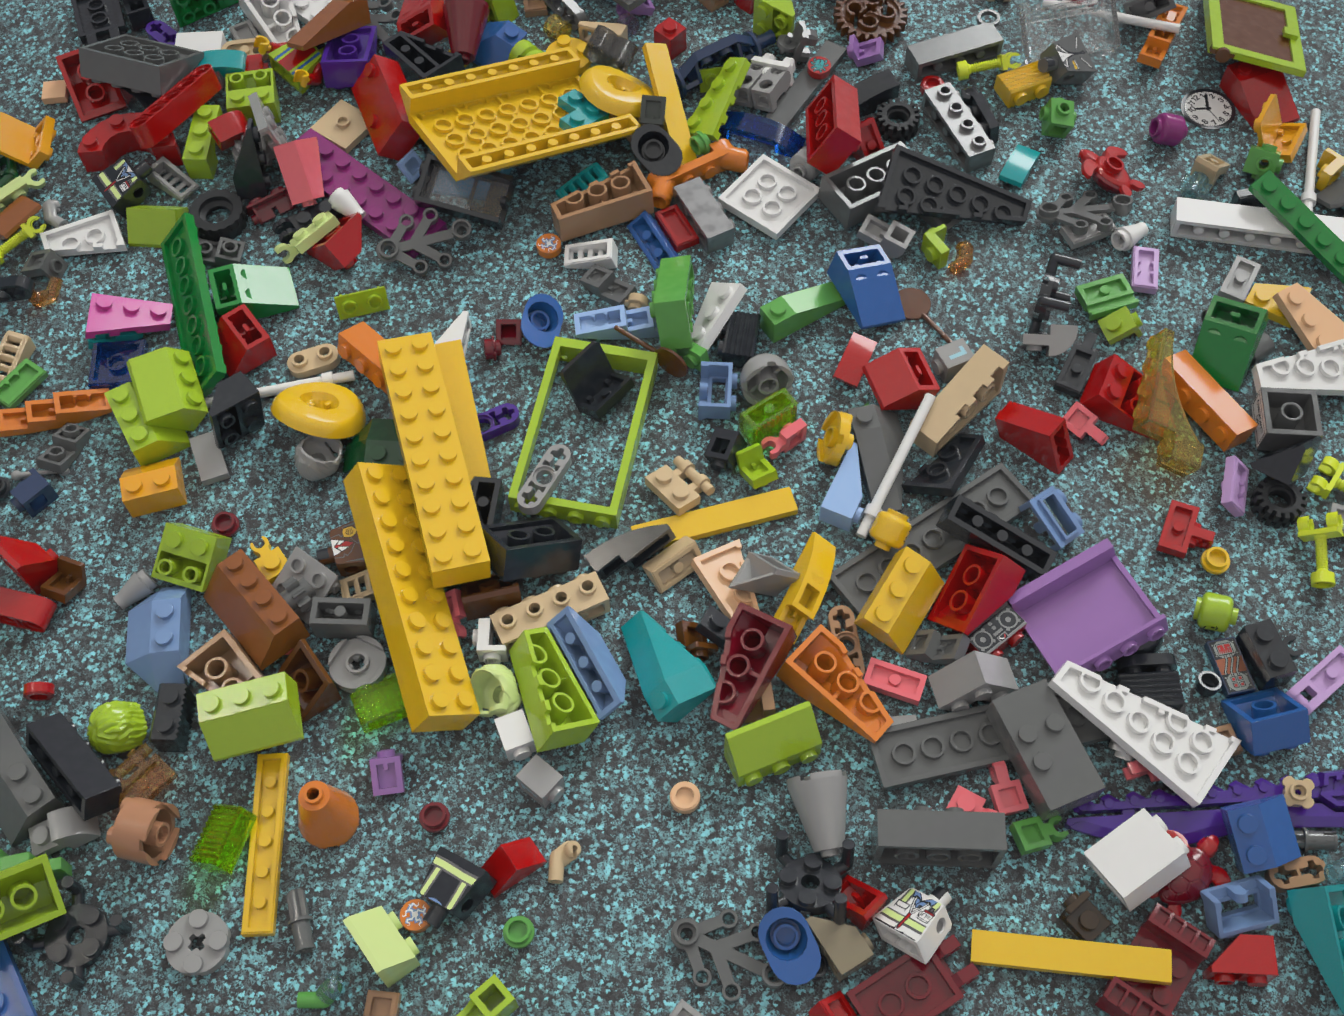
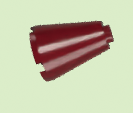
[443,0,490,65]

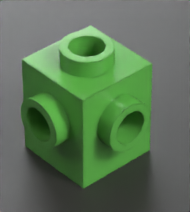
[1039,97,1077,139]
[1242,143,1284,180]

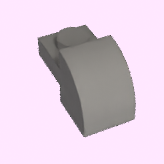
[856,214,916,258]
[1020,324,1078,358]
[28,806,101,857]

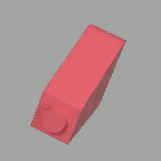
[273,137,324,208]

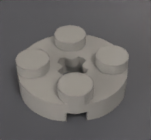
[328,635,389,695]
[163,909,231,976]

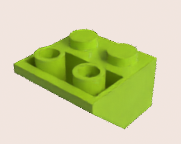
[753,0,795,44]
[225,68,281,126]
[151,522,232,592]

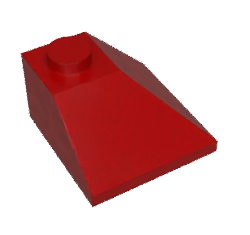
[306,212,362,271]
[0,536,59,595]

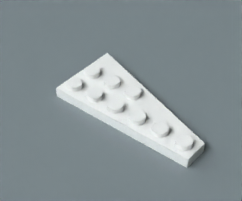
[1251,339,1344,396]
[1048,661,1242,808]

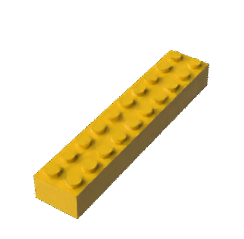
[377,332,491,589]
[343,462,480,732]

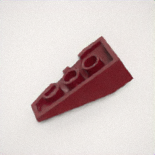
[710,602,797,730]

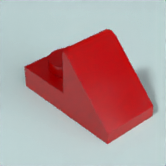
[852,117,885,160]

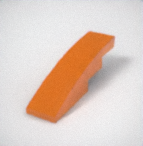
[1136,3,1188,69]
[0,388,112,437]

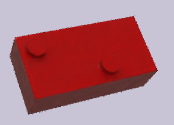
[351,54,420,161]
[805,75,862,174]

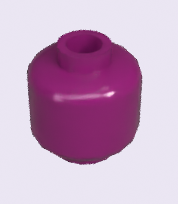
[1149,112,1188,147]

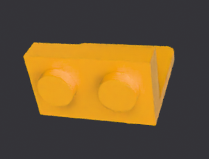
[1253,94,1308,163]
[0,112,56,170]

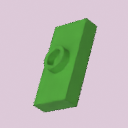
[0,358,48,409]

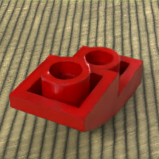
[832,332,878,388]

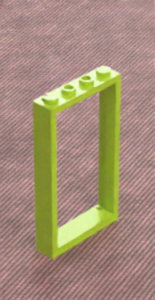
[508,336,658,529]

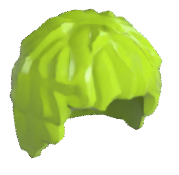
[86,700,148,754]

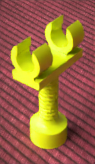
[956,52,1022,81]
[0,216,47,266]
[1306,456,1344,500]
[1297,511,1344,589]

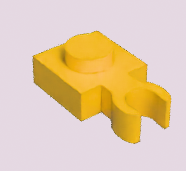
[250,536,287,585]

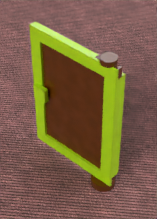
[1203,0,1307,78]

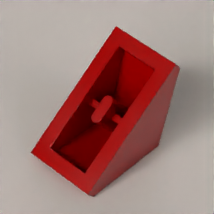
[481,837,547,898]
[841,874,888,932]

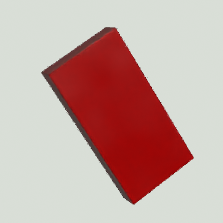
[655,204,699,252]

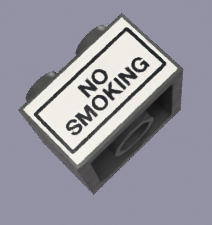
[1251,387,1323,451]

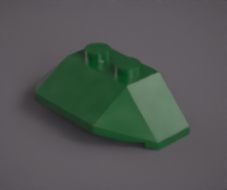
[343,418,404,473]

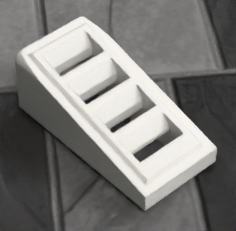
[564,238,618,269]

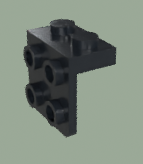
[560,341,635,420]

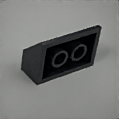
[481,516,582,582]

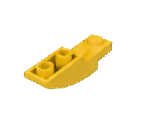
[774,532,836,644]

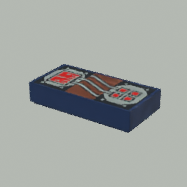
[1204,636,1256,699]

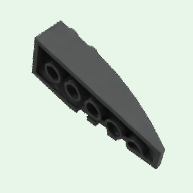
[0,707,66,847]

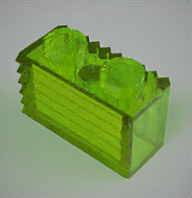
[739,388,798,445]
[350,673,407,734]
[189,803,257,875]

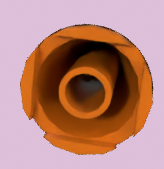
[298,781,360,849]

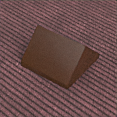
[461,573,522,621]
[277,639,342,722]

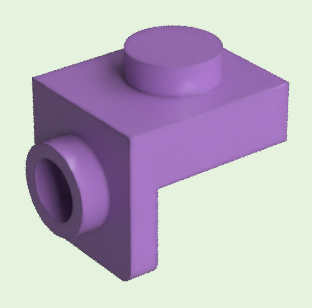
[847,34,884,67]

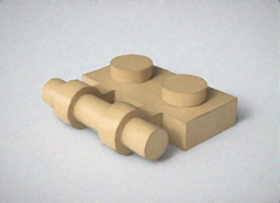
[645,456,715,516]

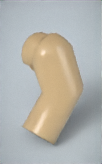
[548,840,581,884]

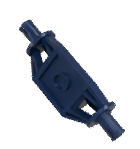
[651,30,776,99]

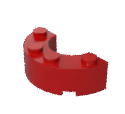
[77,112,183,172]

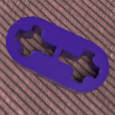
[146,20,178,45]

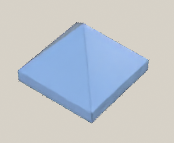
[396,149,422,184]

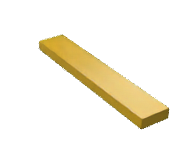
[642,43,697,165]
[435,339,491,482]
[631,487,798,548]
[241,753,290,937]
[970,929,1172,985]

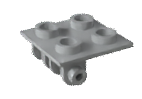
[272,546,341,624]

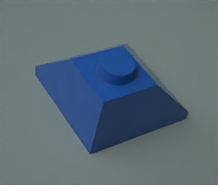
[473,20,528,67]

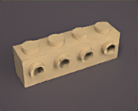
[489,571,611,655]

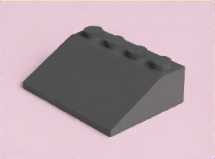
[78,34,204,98]

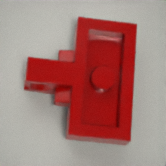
[1156,499,1216,559]

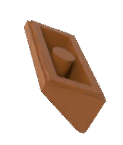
[0,195,42,240]

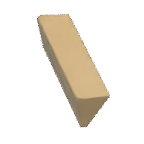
[642,536,702,594]

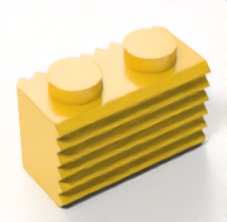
[994,60,1052,108]

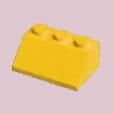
[854,546,945,655]

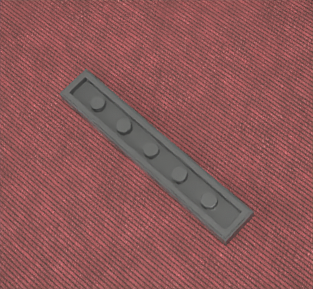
[756,40,847,143]

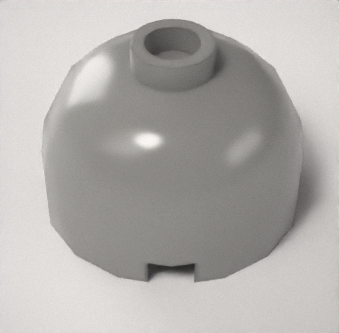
[740,353,794,407]

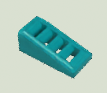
[555,162,609,199]

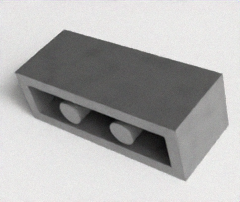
[673,176,736,255]

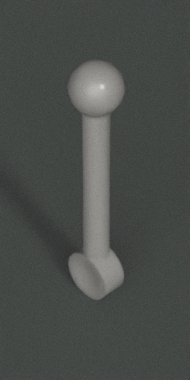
[11,468,70,481]

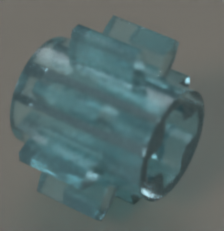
[1178,171,1212,200]

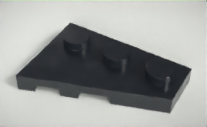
[902,433,986,497]

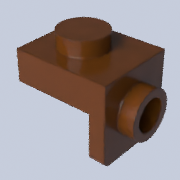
[40,555,87,604]
[675,620,719,662]

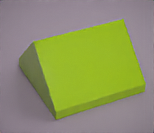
[126,205,189,248]

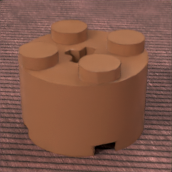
[106,797,180,866]

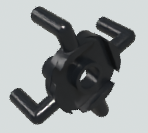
[1028,253,1082,335]
[766,830,855,925]
[11,876,133,991]

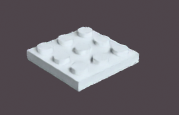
[718,154,820,240]

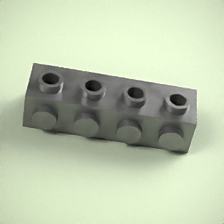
[921,82,996,173]

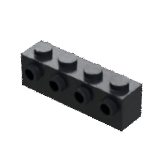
[936,494,1057,582]
[26,712,122,821]

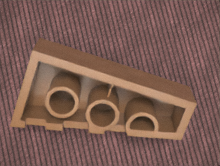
[550,160,654,242]
[176,629,264,691]

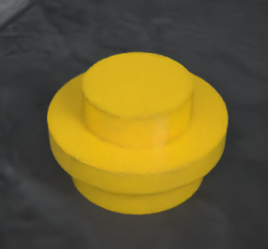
[1200,547,1230,575]

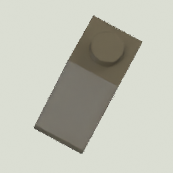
[806,916,874,982]

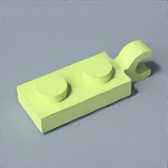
[0,168,46,213]
[274,211,340,264]

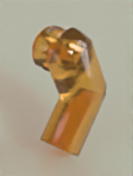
[948,241,974,275]
[28,276,63,308]

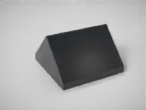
[1250,435,1322,485]

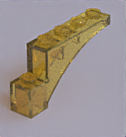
[1132,328,1204,478]

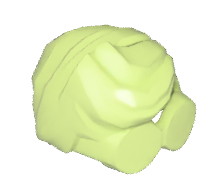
[470,664,523,717]

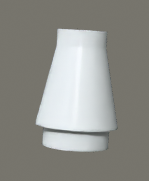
[328,187,366,219]
[1111,222,1149,251]

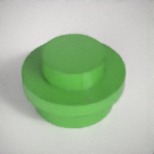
[689,131,711,155]
[503,916,535,949]

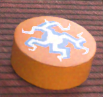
[536,233,562,259]
[400,899,430,933]

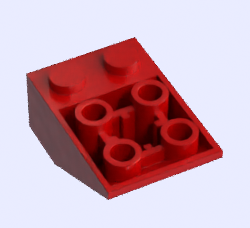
[396,0,448,46]
[1079,354,1174,441]

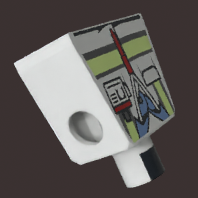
[872,886,952,965]

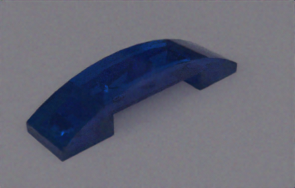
[718,111,806,158]

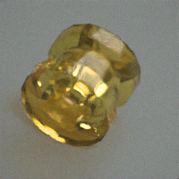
[543,14,572,41]

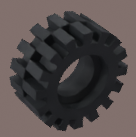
[876,98,920,144]
[1250,476,1308,529]

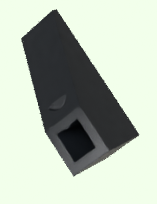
[233,118,273,200]

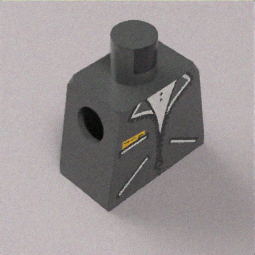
[1038,33,1097,85]

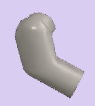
[42,199,68,228]

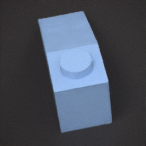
[819,442,864,532]

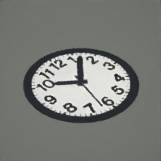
[1180,89,1236,129]

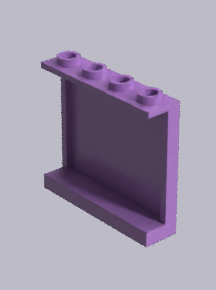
[1007,538,1169,674]

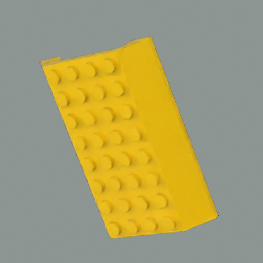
[399,47,641,182]

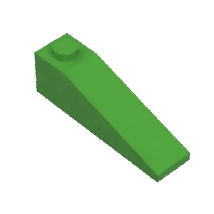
[760,281,846,343]

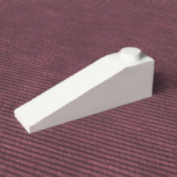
[239,0,300,43]

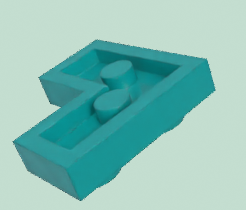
[557,89,610,130]

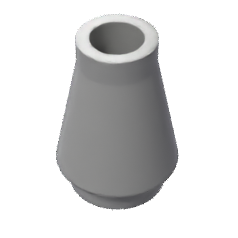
[113,569,158,610]

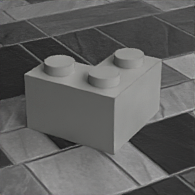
[928,650,1019,712]

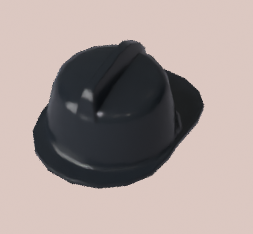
[631,124,683,176]

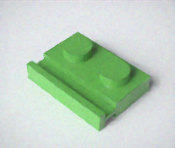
[1074,273,1139,321]

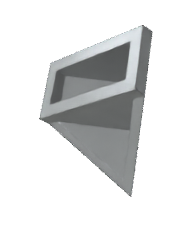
[728,552,800,597]

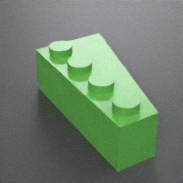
[649,255,695,350]

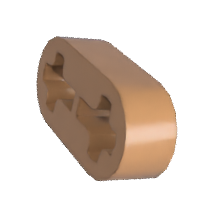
[1264,856,1328,893]

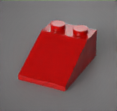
[55,49,128,123]
[1219,61,1300,134]
[927,544,1026,635]

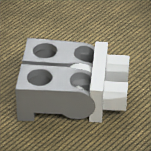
[734,53,796,113]

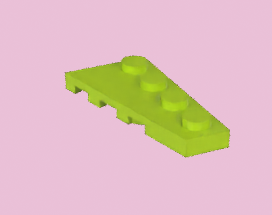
[687,57,751,141]

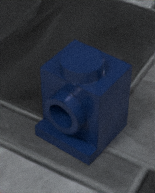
[9,468,59,518]

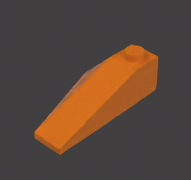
[776,624,894,744]

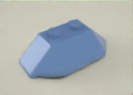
[125,586,192,693]
[547,606,626,720]

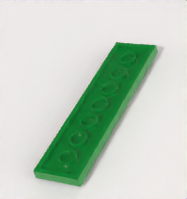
[161,212,227,398]

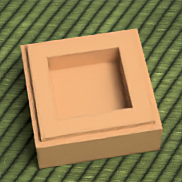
[41,80,69,105]

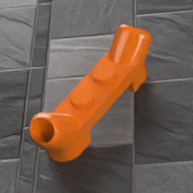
[646,138,749,209]

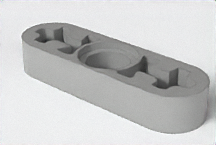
[517,444,572,515]

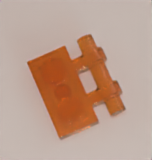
[109,743,178,808]

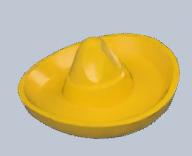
[579,65,654,118]
[270,382,366,439]

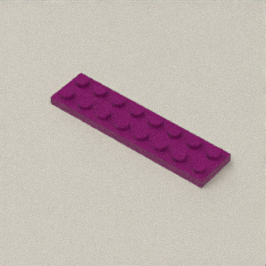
[296,128,448,258]

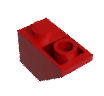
[1202,934,1279,987]

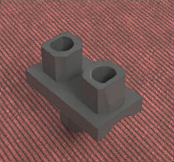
[776,20,818,66]

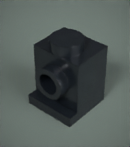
[704,427,748,473]

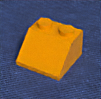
[119,457,187,518]

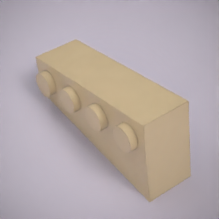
[909,344,1009,457]

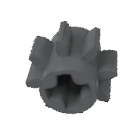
[280,576,316,613]

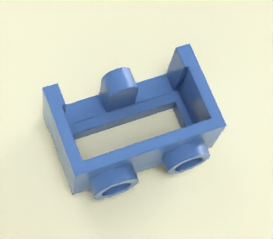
[698,361,738,420]
[1018,485,1085,551]
[1200,875,1280,939]

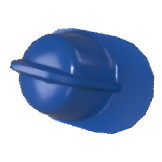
[521,293,563,348]
[758,906,821,985]

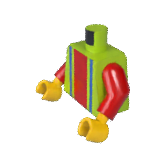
[253,35,326,94]

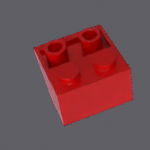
[217,304,277,377]
[862,348,940,410]

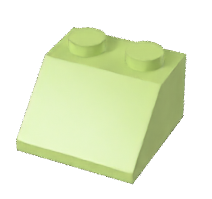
[342,906,421,988]

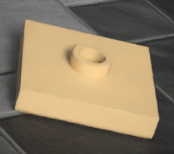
[310,99,369,154]

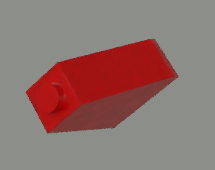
[995,401,1074,475]

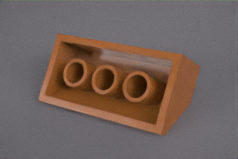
[203,548,310,671]

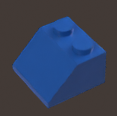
[1221,687,1310,756]
[1220,794,1301,874]

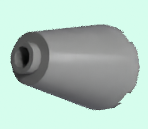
[786,770,848,858]

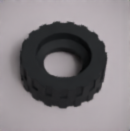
[189,189,248,242]

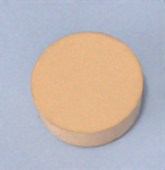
[670,781,700,814]

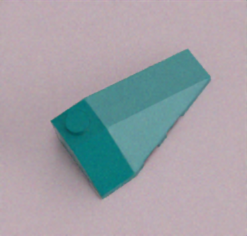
[621,610,716,722]
[1286,884,1344,1015]

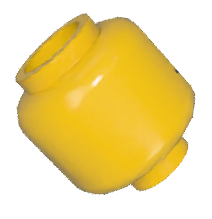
[869,508,912,552]

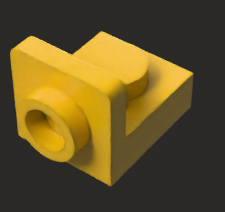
[1315,148,1344,191]

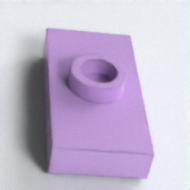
[1130,246,1159,295]
[1221,455,1249,517]

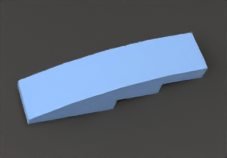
[574,304,659,340]

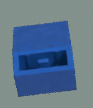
[827,244,906,330]

